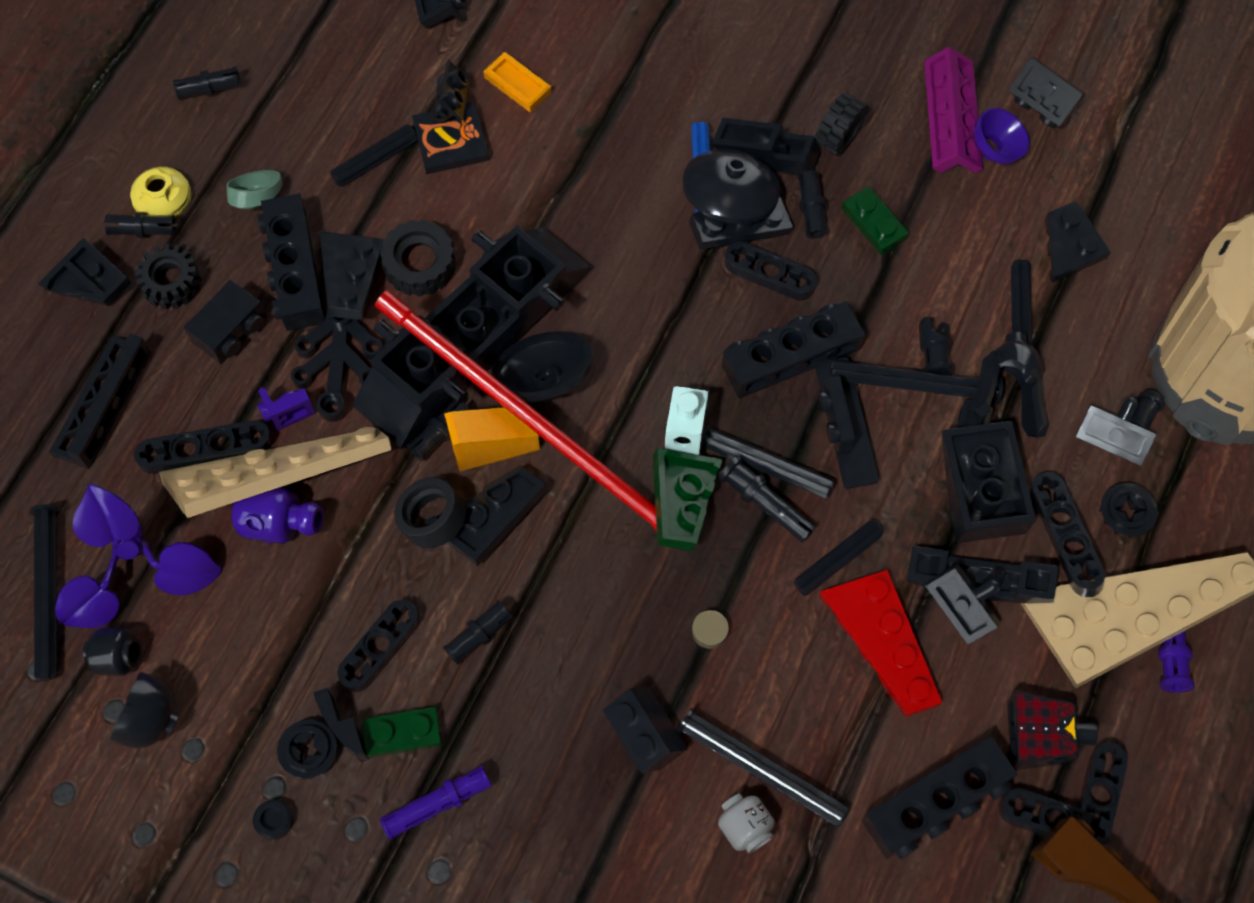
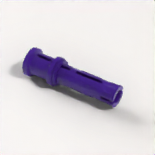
[1158,631,1195,693]

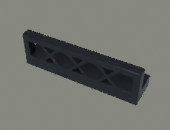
[49,333,151,469]

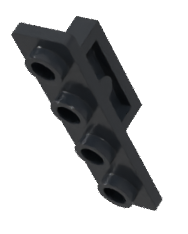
[815,357,879,489]

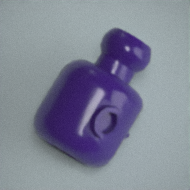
[231,487,324,545]

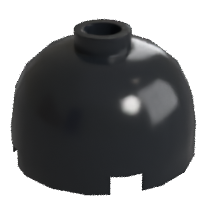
[110,672,180,749]

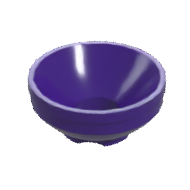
[974,108,1029,164]

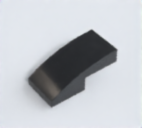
[313,687,368,763]

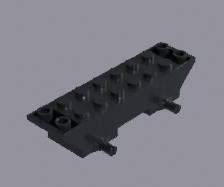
[352,225,591,450]

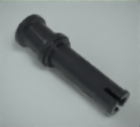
[718,456,817,543]

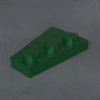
[653,448,722,551]

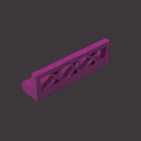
[924,47,983,173]

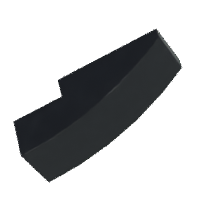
[712,118,820,176]

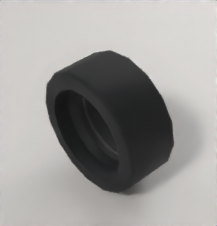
[394,477,466,548]

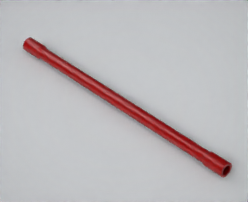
[374,290,657,531]

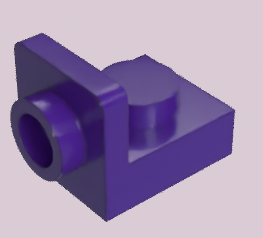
[257,387,315,431]

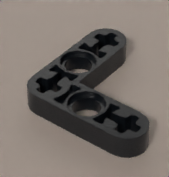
[999,742,1128,846]

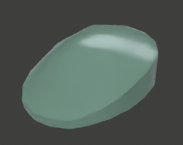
[226,170,283,210]

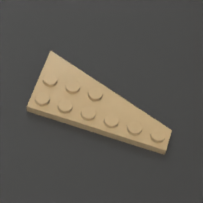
[159,427,391,518]
[1020,553,1254,688]

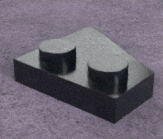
[1045,201,1111,283]
[38,238,132,306]

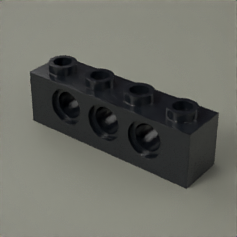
[258,193,325,331]
[722,301,865,399]
[862,736,1018,860]

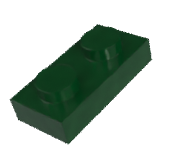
[841,186,909,255]
[362,707,442,759]

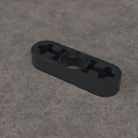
[725,241,817,301]
[338,600,420,692]

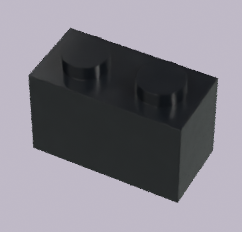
[184,280,267,364]
[603,687,688,774]

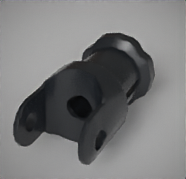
[919,317,953,375]

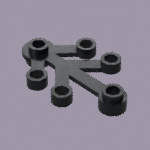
[291,308,383,422]

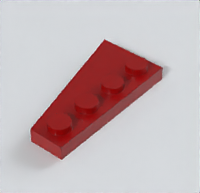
[819,570,942,718]

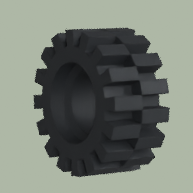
[815,92,869,156]
[135,244,202,310]

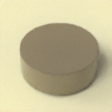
[692,610,729,649]

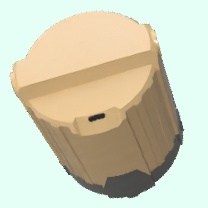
[1148,212,1254,446]

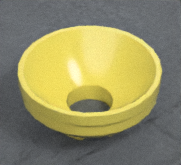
[130,167,192,219]

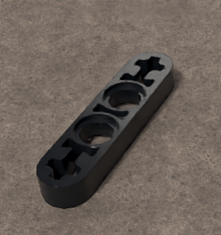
[134,420,273,474]
[1031,472,1105,598]

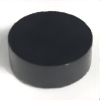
[253,800,293,840]

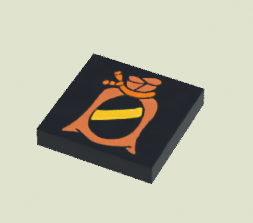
[412,102,489,175]

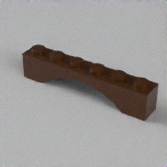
[1031,816,1161,903]

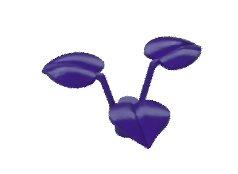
[55,483,221,628]

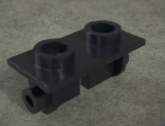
[431,60,469,122]

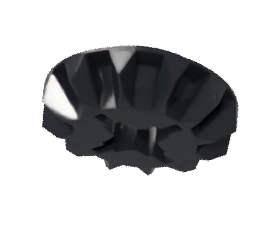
[1099,483,1158,538]
[277,720,338,780]

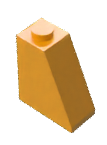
[444,408,541,472]

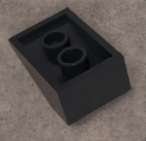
[941,421,1036,543]

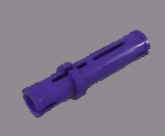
[379,765,492,840]

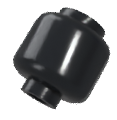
[83,628,142,676]

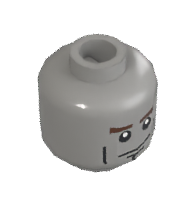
[718,793,775,854]

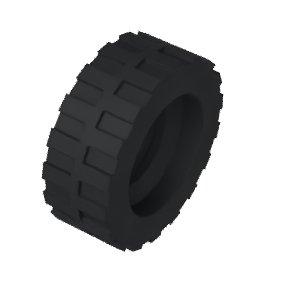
[380,219,456,296]

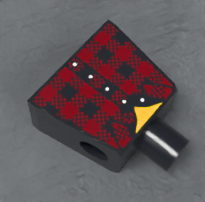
[1007,692,1098,770]

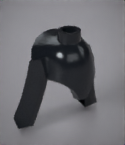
[970,332,1048,438]

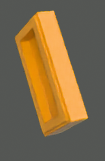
[483,52,552,113]

